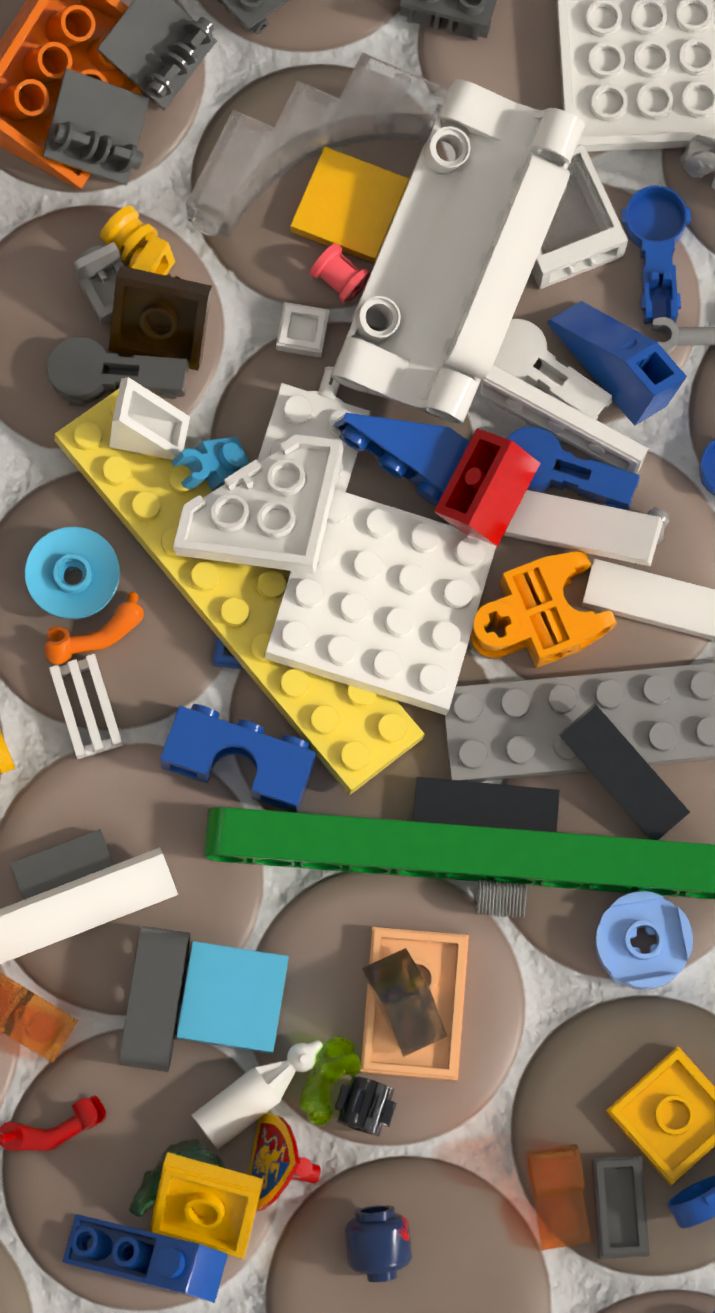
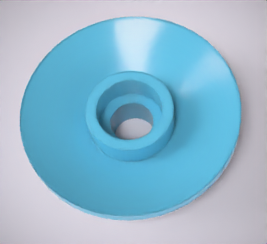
[25,527,120,619]

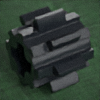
[335,1075,397,1136]

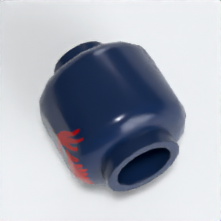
[345,1205,412,1282]

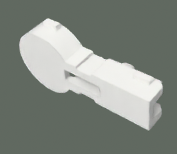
[493,319,612,420]

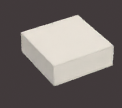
[276,302,330,358]

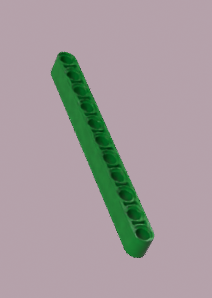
[204,807,715,899]

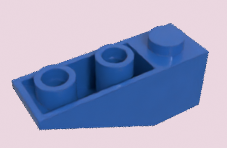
[547,301,687,426]
[333,413,470,506]
[62,1214,228,1303]

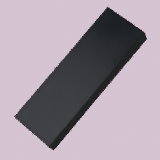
[559,703,690,840]
[413,777,560,832]

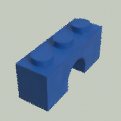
[160,704,316,813]

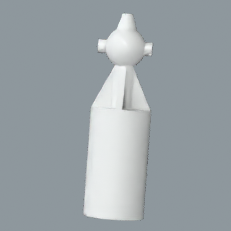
[191,1040,323,1150]

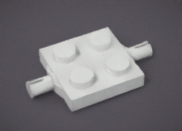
[257,366,371,492]

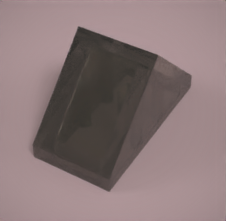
[362,948,448,1057]

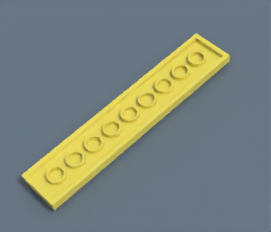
[54,389,425,796]

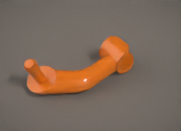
[44,591,144,665]

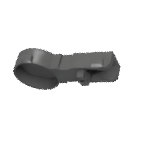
[47,337,189,406]

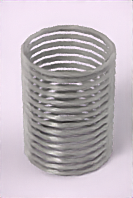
[476,879,527,919]

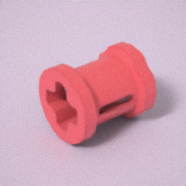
[309,243,370,305]

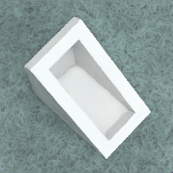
[109,377,190,460]

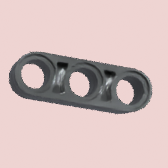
[119,926,190,1072]

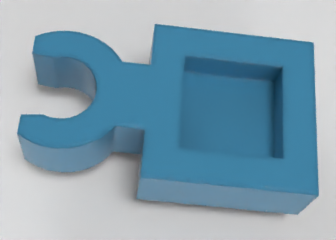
[171,436,249,491]

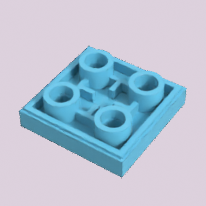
[177,941,289,1054]

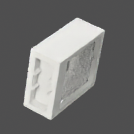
[532,144,628,289]

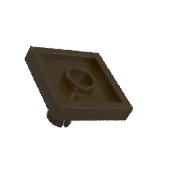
[108,266,212,371]

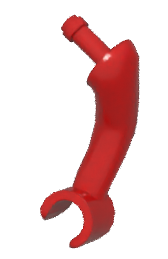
[0,1095,107,1151]

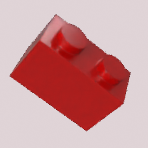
[434,428,540,547]

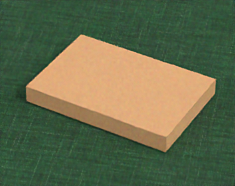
[360,927,469,1082]

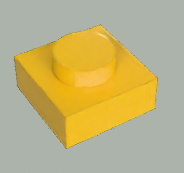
[129,235,175,275]

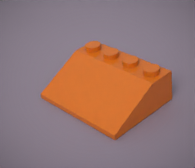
[0,0,142,190]

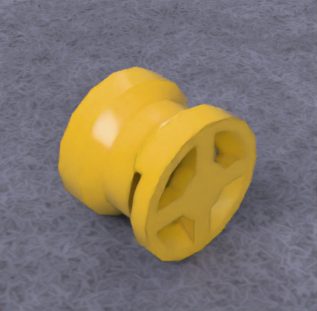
[99,205,158,264]

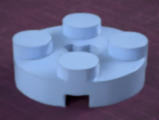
[595,891,693,990]

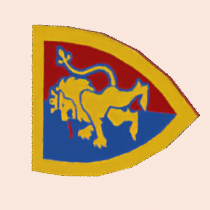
[247,1113,321,1212]

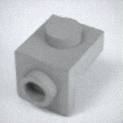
[73,242,124,325]

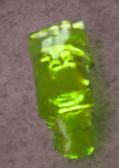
[300,1037,361,1126]

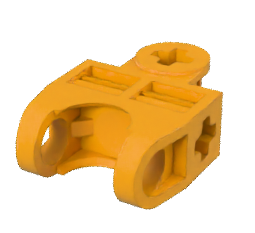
[470,552,617,669]

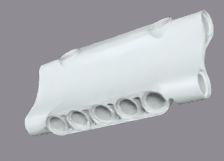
[330,79,585,425]

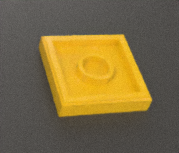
[290,146,409,264]
[605,1046,715,1186]
[149,1152,264,1259]

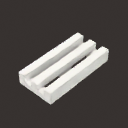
[49,654,123,760]

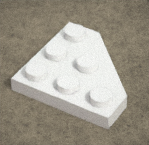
[173,434,344,574]

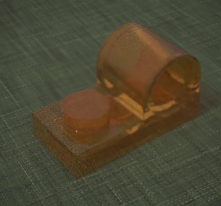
[0,972,78,1063]
[525,1144,591,1251]

